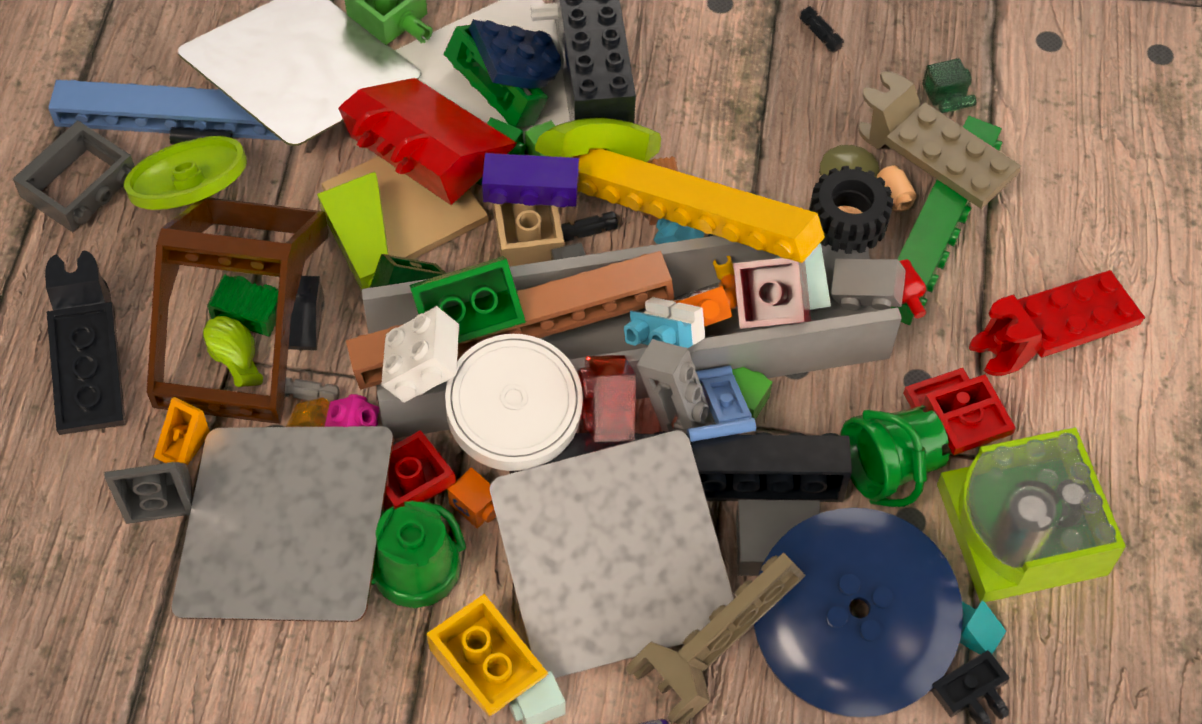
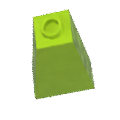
[317,171,389,289]

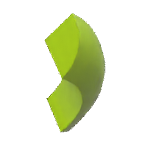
[535,118,661,162]

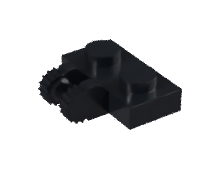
[931,650,1010,724]

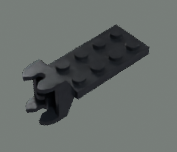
[45,250,126,435]

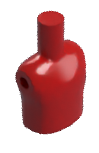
[899,259,927,319]

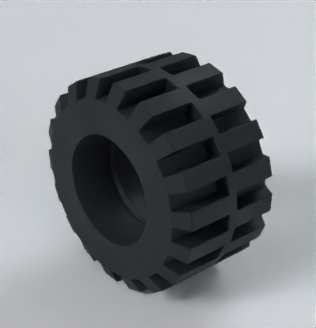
[809,166,893,254]

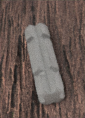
[285,377,339,404]

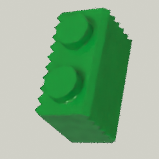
[207,274,279,337]

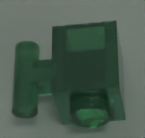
[922,58,976,114]

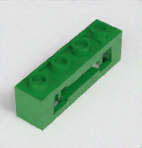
[443,25,549,128]

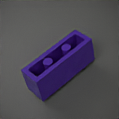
[482,153,579,208]

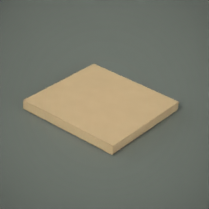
[321,156,488,259]

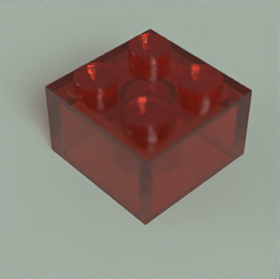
[579,355,636,442]

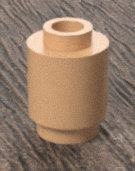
[877,165,917,212]

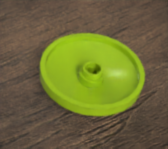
[124,136,247,210]

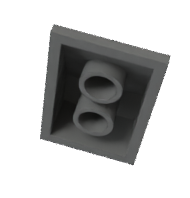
[104,462,193,524]

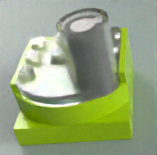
[937,427,1126,602]

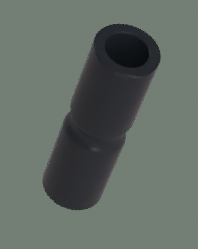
[169,127,233,145]

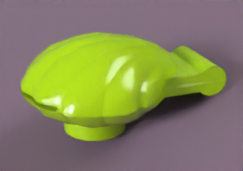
[203,316,263,387]

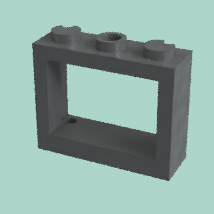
[12,120,135,233]

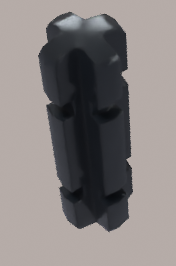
[800,6,844,52]
[561,211,618,242]

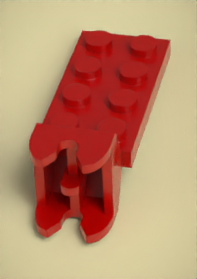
[969,270,1145,376]

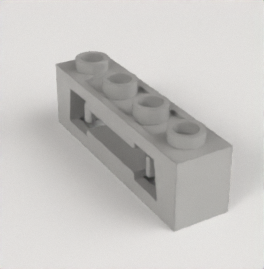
[637,339,714,434]

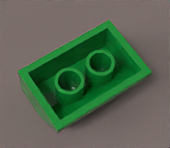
[410,256,526,343]

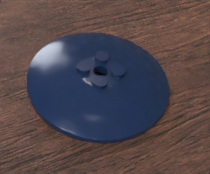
[753,507,963,718]

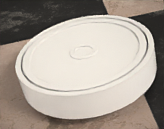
[445,334,583,471]

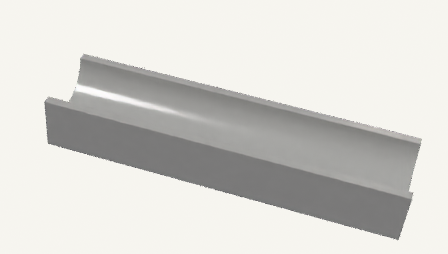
[361,235,902,439]

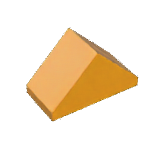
[154,397,210,466]

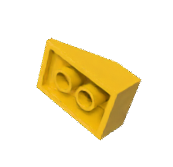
[426,594,548,717]

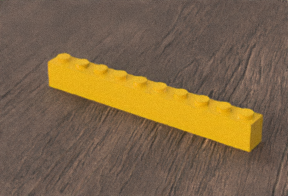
[571,148,825,263]

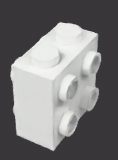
[381,306,459,403]

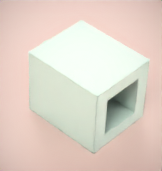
[508,671,566,724]

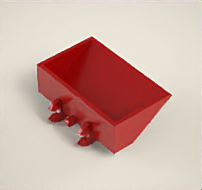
[338,78,516,205]

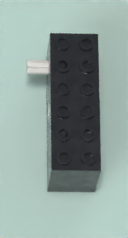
[531,0,636,150]

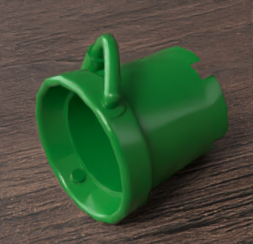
[840,405,949,507]
[371,501,466,608]

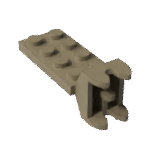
[859,72,1021,209]
[626,553,806,724]

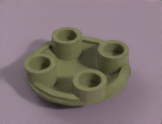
[819,145,880,178]

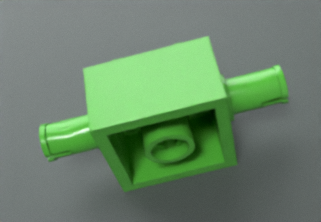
[345,0,433,45]

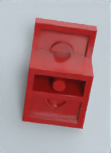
[903,368,1016,455]

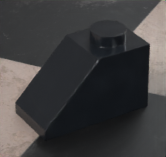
[288,276,324,350]

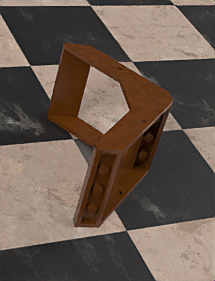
[146,197,329,424]

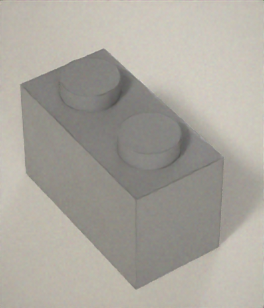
[831,259,906,310]

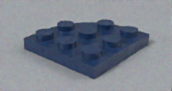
[469,19,561,89]

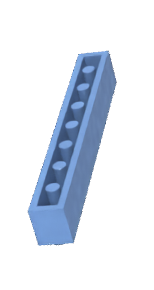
[48,80,281,140]

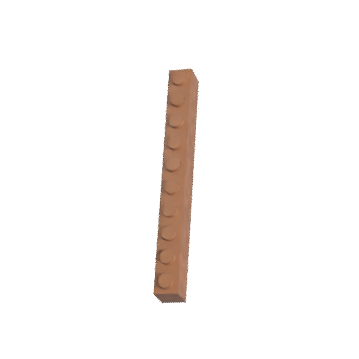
[346,251,674,390]

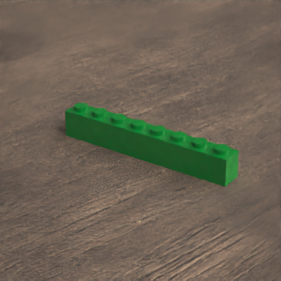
[891,115,1003,326]

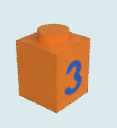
[447,467,496,529]

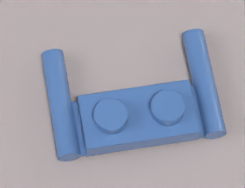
[687,365,756,442]

